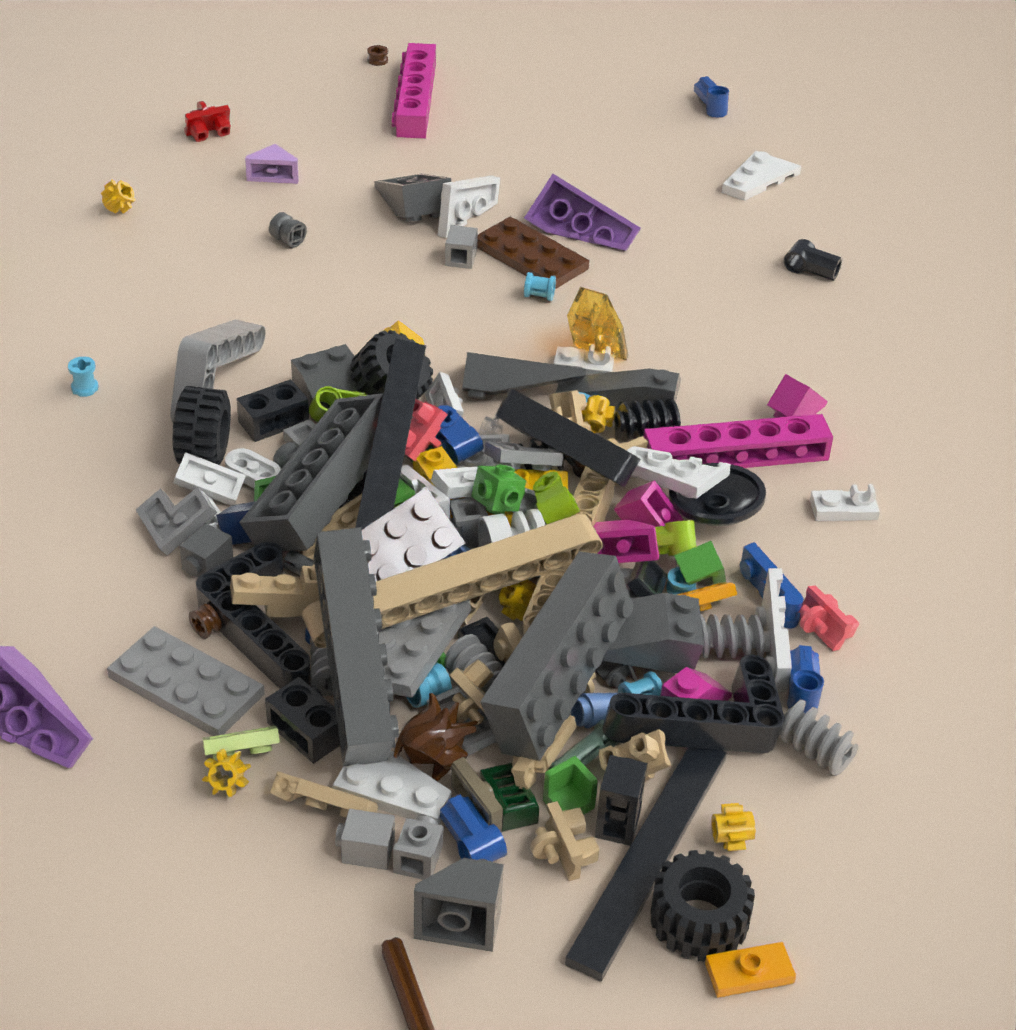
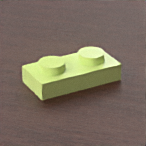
[202,726,280,760]

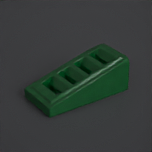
[480,763,540,832]

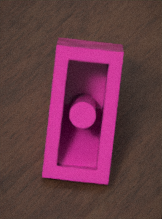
[767,374,828,418]
[614,480,684,527]
[593,519,659,563]
[661,667,732,701]

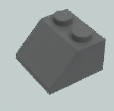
[414,858,504,952]

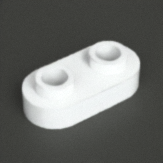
[225,448,281,489]

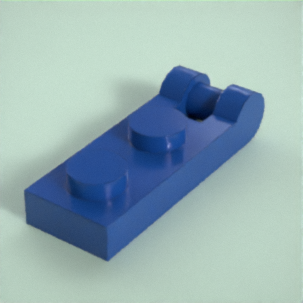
[740,542,804,629]

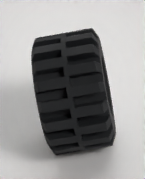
[350,330,433,400]
[172,386,231,465]
[650,850,755,961]

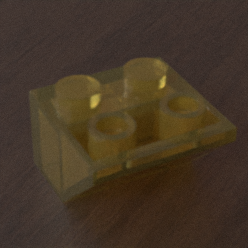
[567,287,629,360]

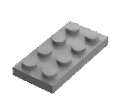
[379,599,471,697]
[107,626,265,736]

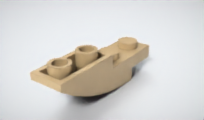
[230,565,319,617]

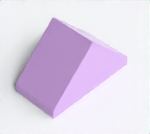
[245,144,299,184]

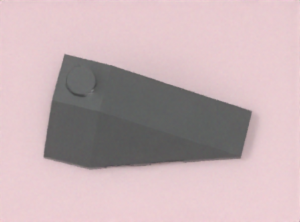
[462,352,586,399]
[556,368,681,410]

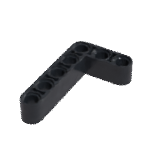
[495,388,641,487]
[196,542,311,689]
[602,654,784,753]

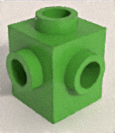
[471,464,526,515]

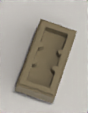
[451,757,503,832]

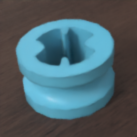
[666,567,697,594]

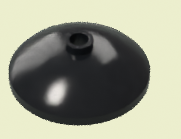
[669,463,766,526]

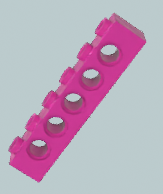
[392,43,436,139]
[644,414,833,468]

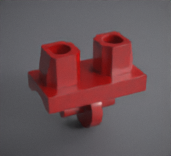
[184,101,231,142]

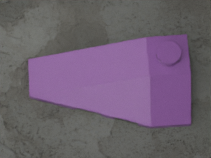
[524,173,641,251]
[0,646,93,768]

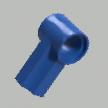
[694,76,729,118]
[787,645,824,713]
[440,795,507,862]

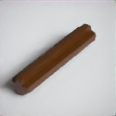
[381,937,435,1030]

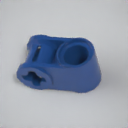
[435,405,484,465]

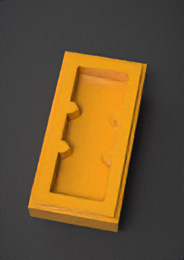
[676,582,737,611]
[705,942,796,998]

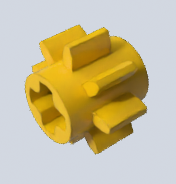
[100,179,135,214]
[581,395,615,433]
[499,579,536,621]
[202,748,251,797]
[711,803,756,851]

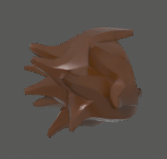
[393,693,478,781]

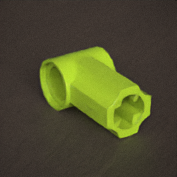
[655,520,697,556]

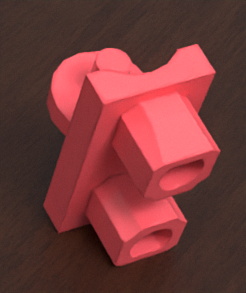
[404,399,448,461]
[798,585,859,651]

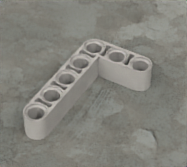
[170,319,266,422]

